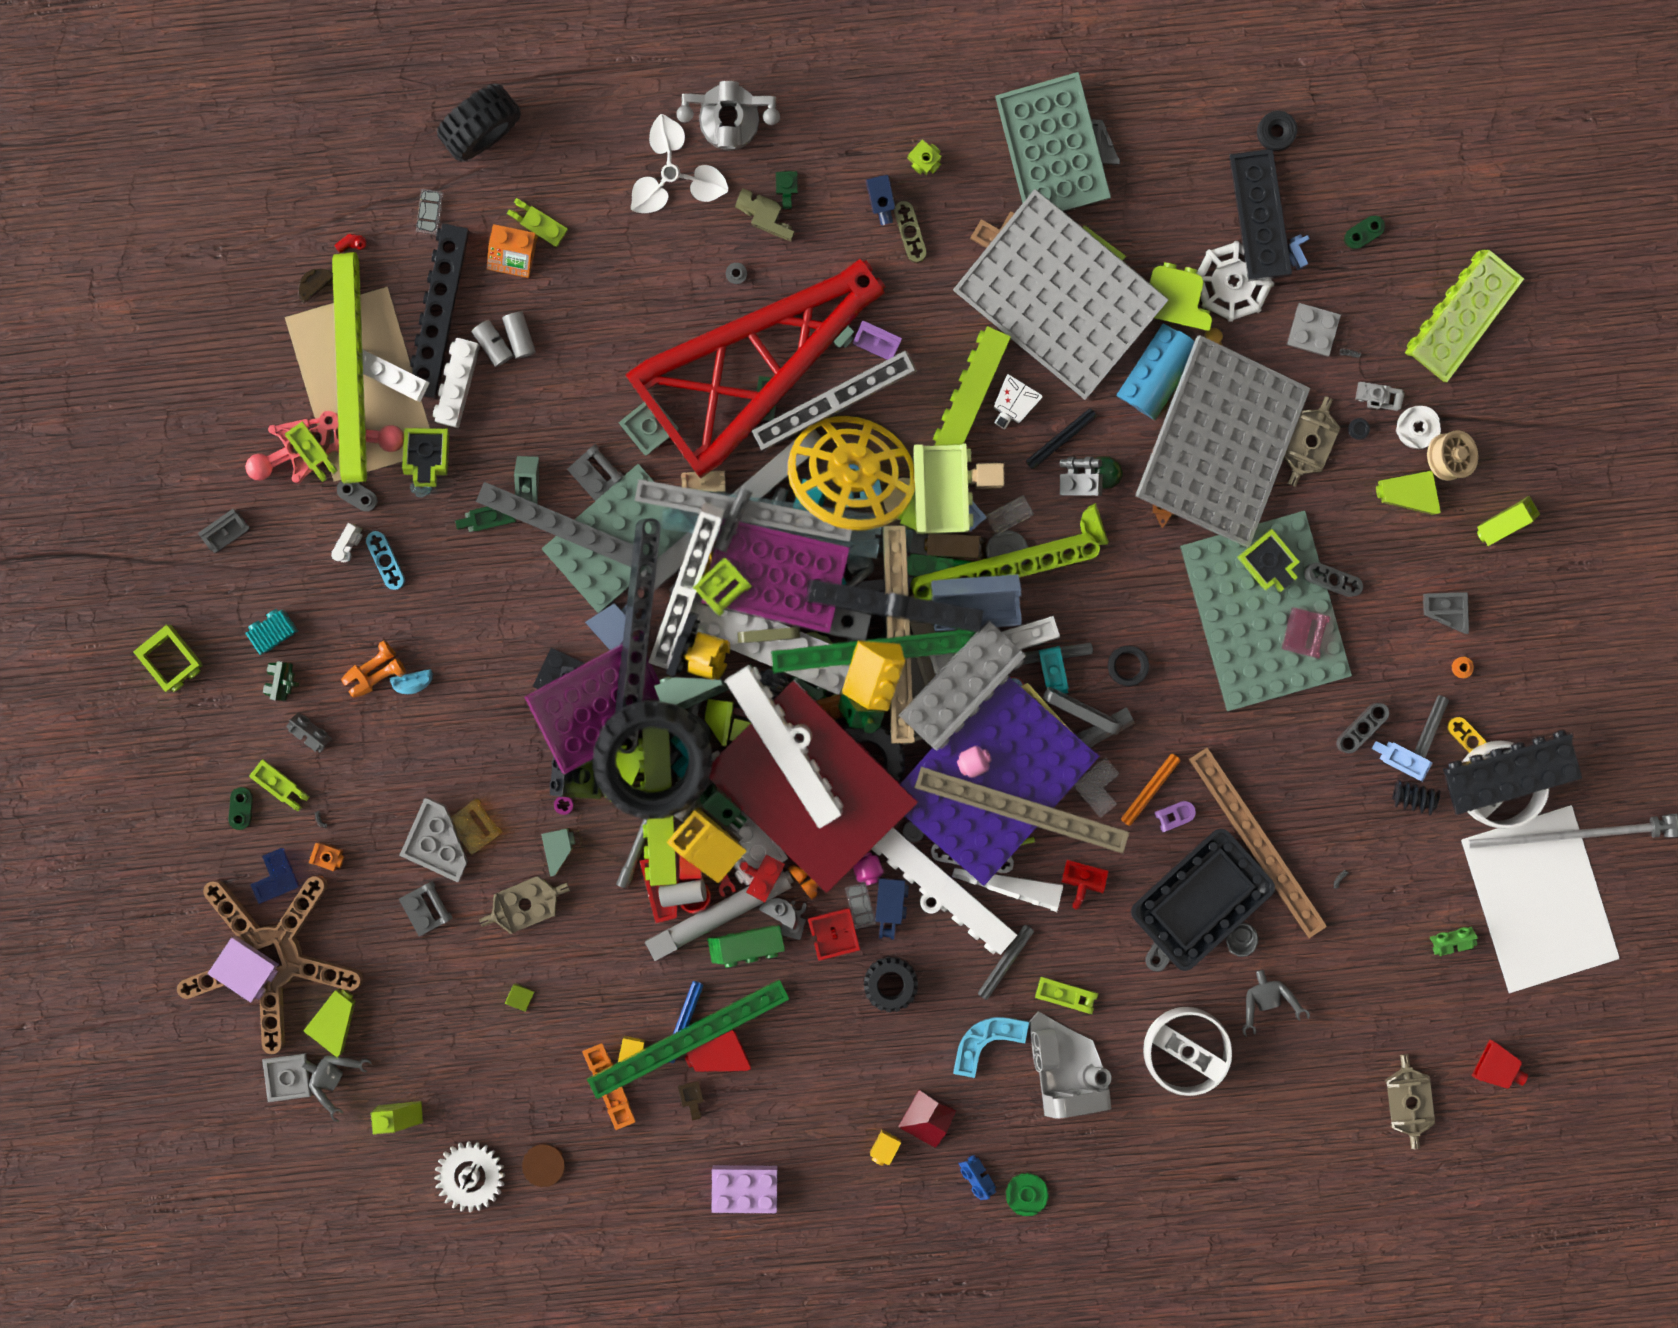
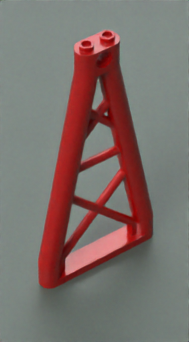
[625,259,886,479]

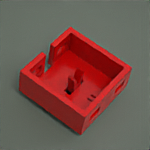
[808,907,860,961]

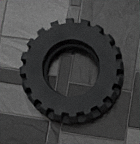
[437,83,521,162]
[842,724,906,783]

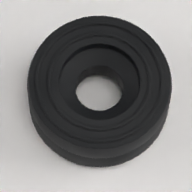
[1257,111,1297,151]

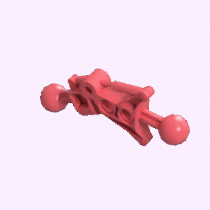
[246,411,404,484]

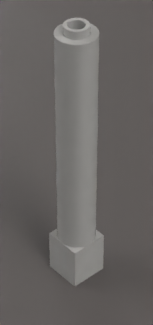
[645,870,794,961]

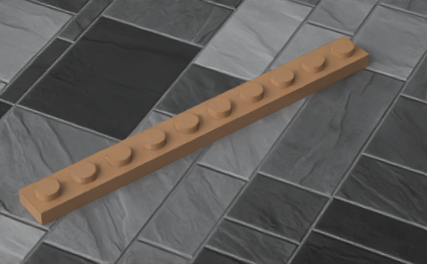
[1189,747,1327,938]

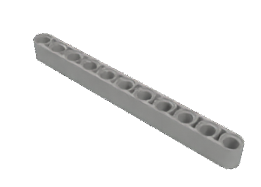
[640,429,826,591]

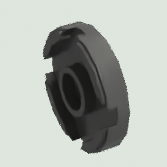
[986,530,1028,570]

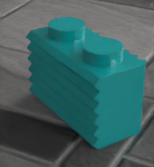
[245,609,298,655]

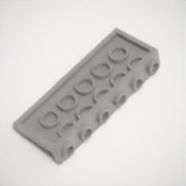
[899,620,1026,750]

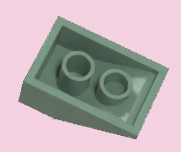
[654,676,730,710]

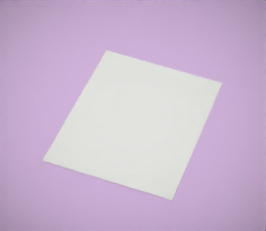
[1461,805,1620,993]

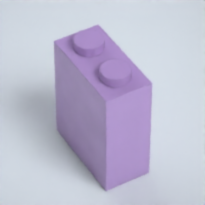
[208,936,279,1002]

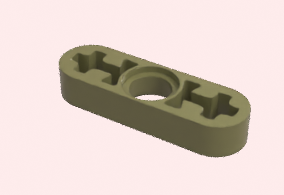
[894,201,926,263]
[737,627,800,643]

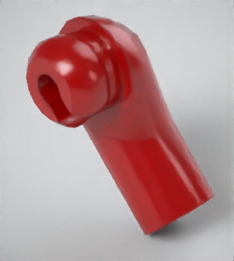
[334,234,366,254]

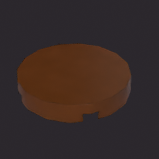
[522,1143,565,1187]

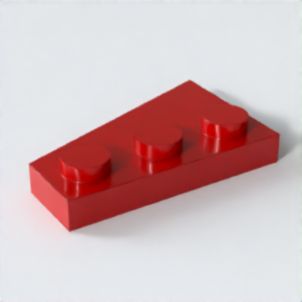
[639,851,680,923]

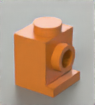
[309,842,345,871]

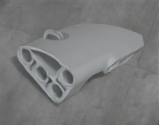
[1029,1011,1112,1118]

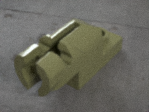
[735,188,795,242]

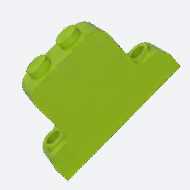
[1150,262,1212,331]

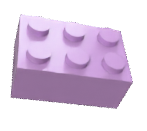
[712,1165,777,1213]

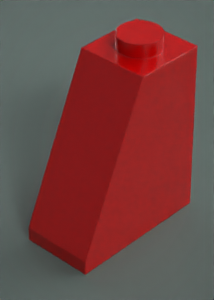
[685,1028,752,1072]

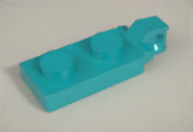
[1038,646,1069,693]

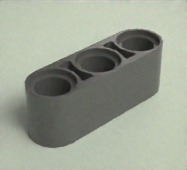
[1336,703,1389,753]

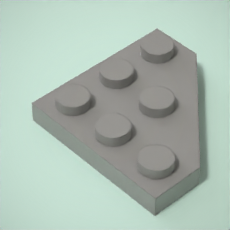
[399,796,468,882]

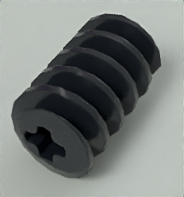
[1392,780,1441,816]

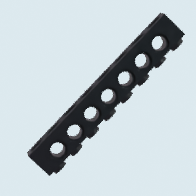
[410,223,470,399]

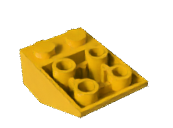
[666,808,747,883]

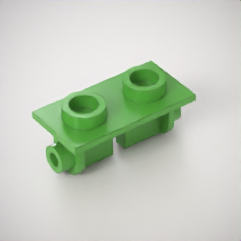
[1430,927,1478,956]

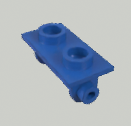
[958,1155,996,1200]

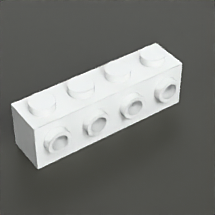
[433,338,480,429]

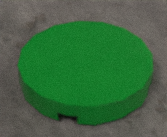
[1006,1173,1049,1216]

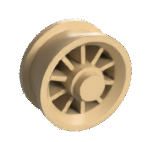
[1427,430,1478,481]

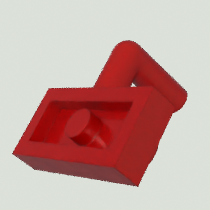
[740,854,785,903]
[1061,860,1108,910]

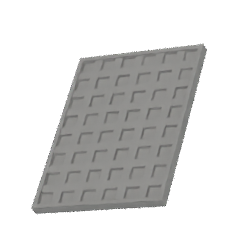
[953,189,1169,400]
[1135,335,1310,547]

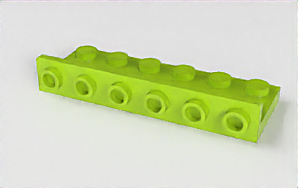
[1405,250,1524,382]

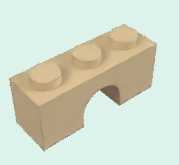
[971,464,1004,489]

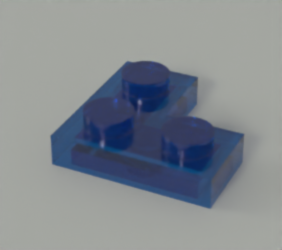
[250,847,300,904]

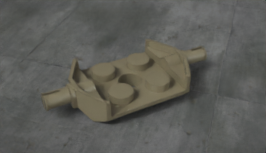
[1283,396,1340,487]
[479,876,570,934]
[1385,1054,1435,1149]

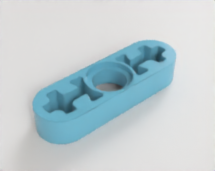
[366,531,405,590]

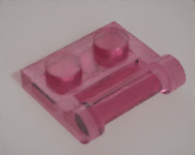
[1281,607,1330,659]

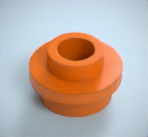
[1452,657,1474,678]

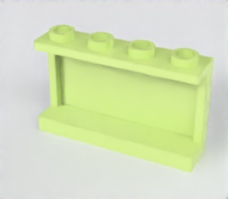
[914,444,973,534]

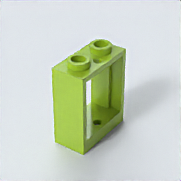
[133,625,203,692]

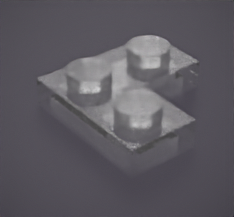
[1073,758,1119,818]

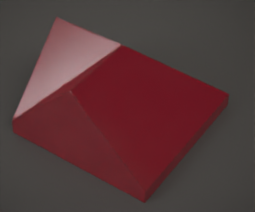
[898,1090,956,1148]

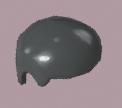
[1226,922,1259,957]

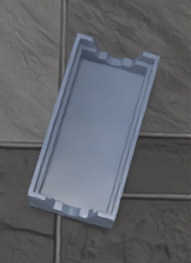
[931,575,1021,631]

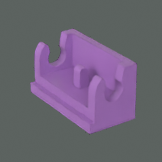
[853,321,902,360]

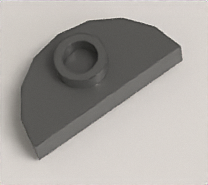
[759,898,798,930]

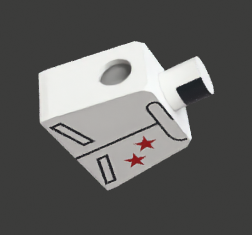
[993,374,1042,429]

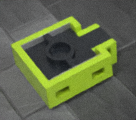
[402,428,449,487]
[1237,529,1300,592]

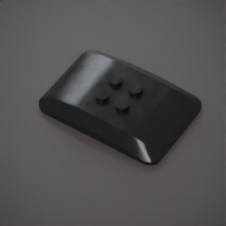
[1131,829,1275,971]

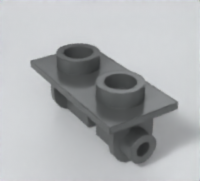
[286,712,332,753]

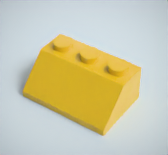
[842,641,905,711]

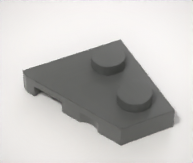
[1423,592,1469,634]

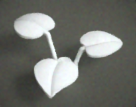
[631,114,728,213]

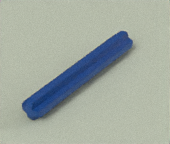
[670,981,703,1063]

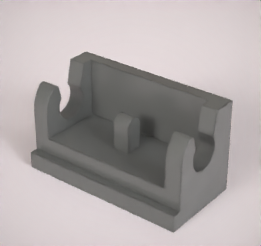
[198,509,250,553]

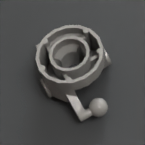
[676,81,780,151]

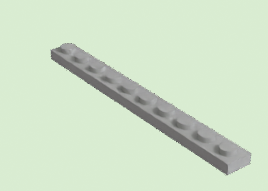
[635,479,852,541]

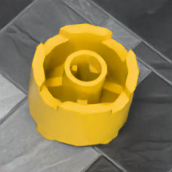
[685,632,730,680]

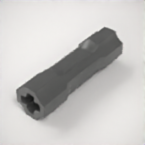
[1076,708,1135,748]

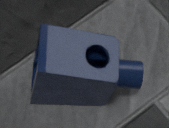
[865,175,895,225]

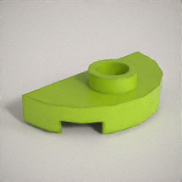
[1080,503,1109,545]

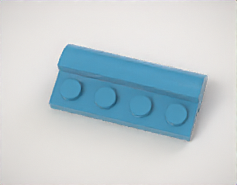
[1116,323,1195,420]

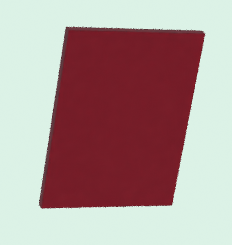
[709,680,918,893]

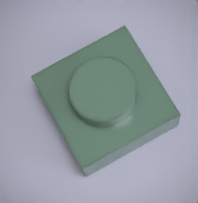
[833,326,854,349]

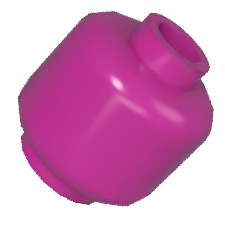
[853,852,883,886]

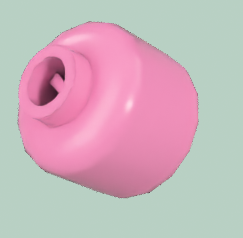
[957,746,991,778]

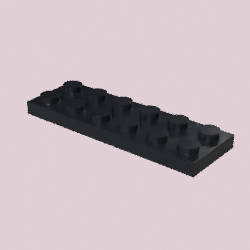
[1229,149,1292,282]

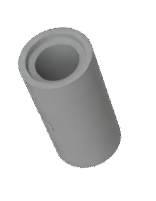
[502,311,536,359]
[471,320,513,367]
[659,880,707,907]

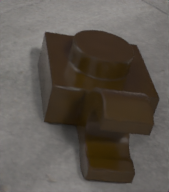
[677,1080,704,1120]

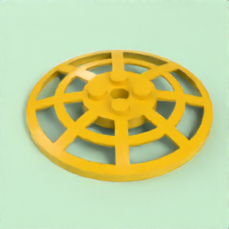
[788,416,915,530]

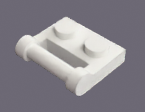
[332,523,362,562]

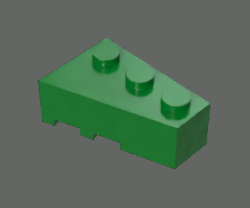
[707,925,785,967]

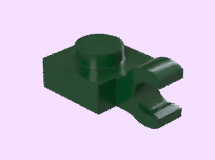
[776,171,798,210]

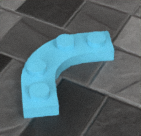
[953,1017,1029,1078]

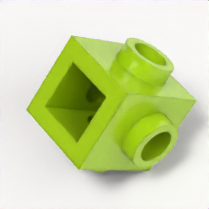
[907,140,941,176]

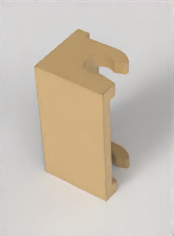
[681,471,726,493]

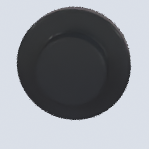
[1348,418,1370,440]

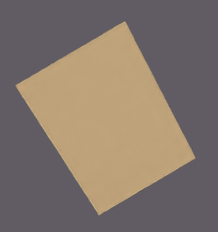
[285,287,430,482]

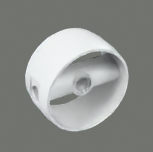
[1462,741,1549,829]
[1143,1007,1232,1096]

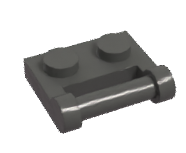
[567,444,624,501]
[399,881,453,937]

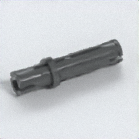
[714,487,753,553]

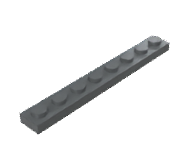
[476,482,644,567]

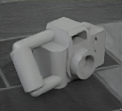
[1355,382,1405,411]

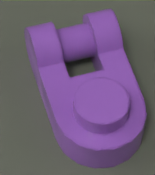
[1154,801,1195,832]

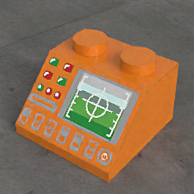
[487,224,538,278]

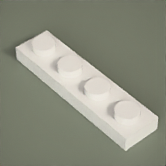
[362,349,429,402]

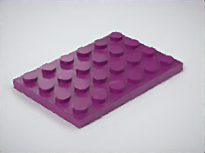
[702,518,849,633]
[525,636,660,774]

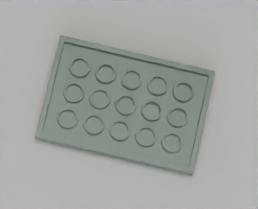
[995,72,1111,212]
[542,464,694,613]

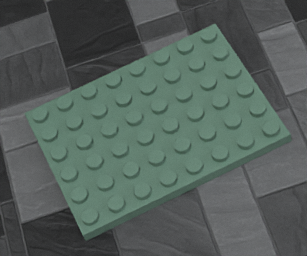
[1180,511,1352,711]

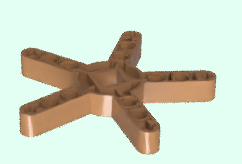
[177,875,363,1054]

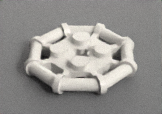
[1197,241,1274,322]

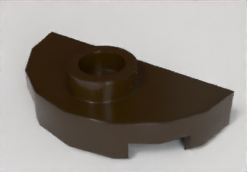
[298,268,333,304]

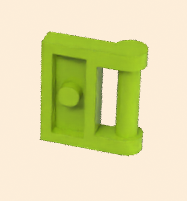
[693,558,752,617]

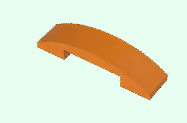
[582,1043,636,1130]

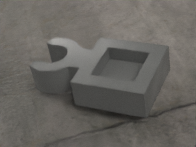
[781,900,806,940]

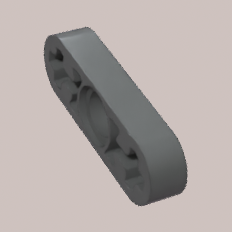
[1304,563,1363,597]

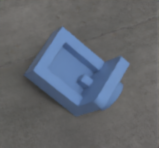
[1288,234,1310,270]

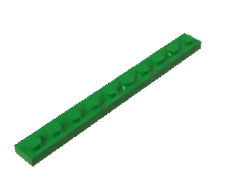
[771,630,975,673]
[587,979,789,1099]

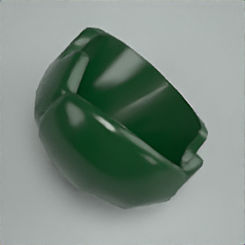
[1095,456,1123,489]

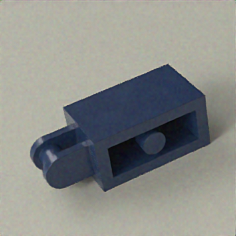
[875,877,909,940]

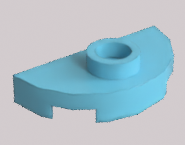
[389,669,433,694]

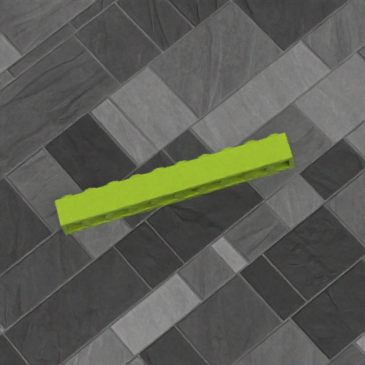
[898,326,1011,535]

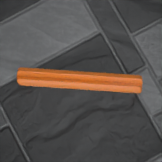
[1121,754,1180,826]

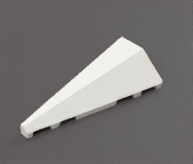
[952,868,1063,912]

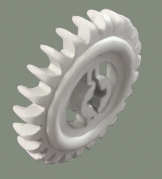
[434,1141,505,1212]

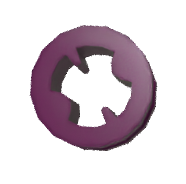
[554,797,574,815]

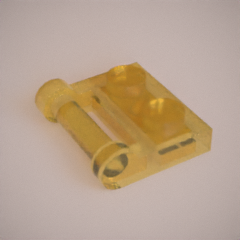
[451,798,503,855]

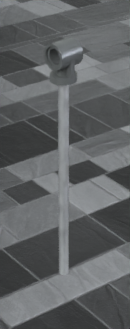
[1468,813,1678,848]

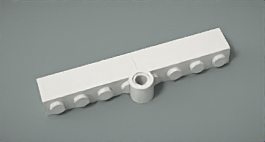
[648,502,725,669]
[725,664,844,828]
[872,828,1017,955]

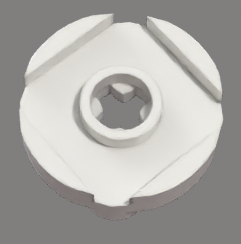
[1396,406,1441,449]

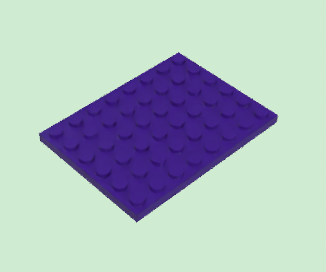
[901,677,1099,886]

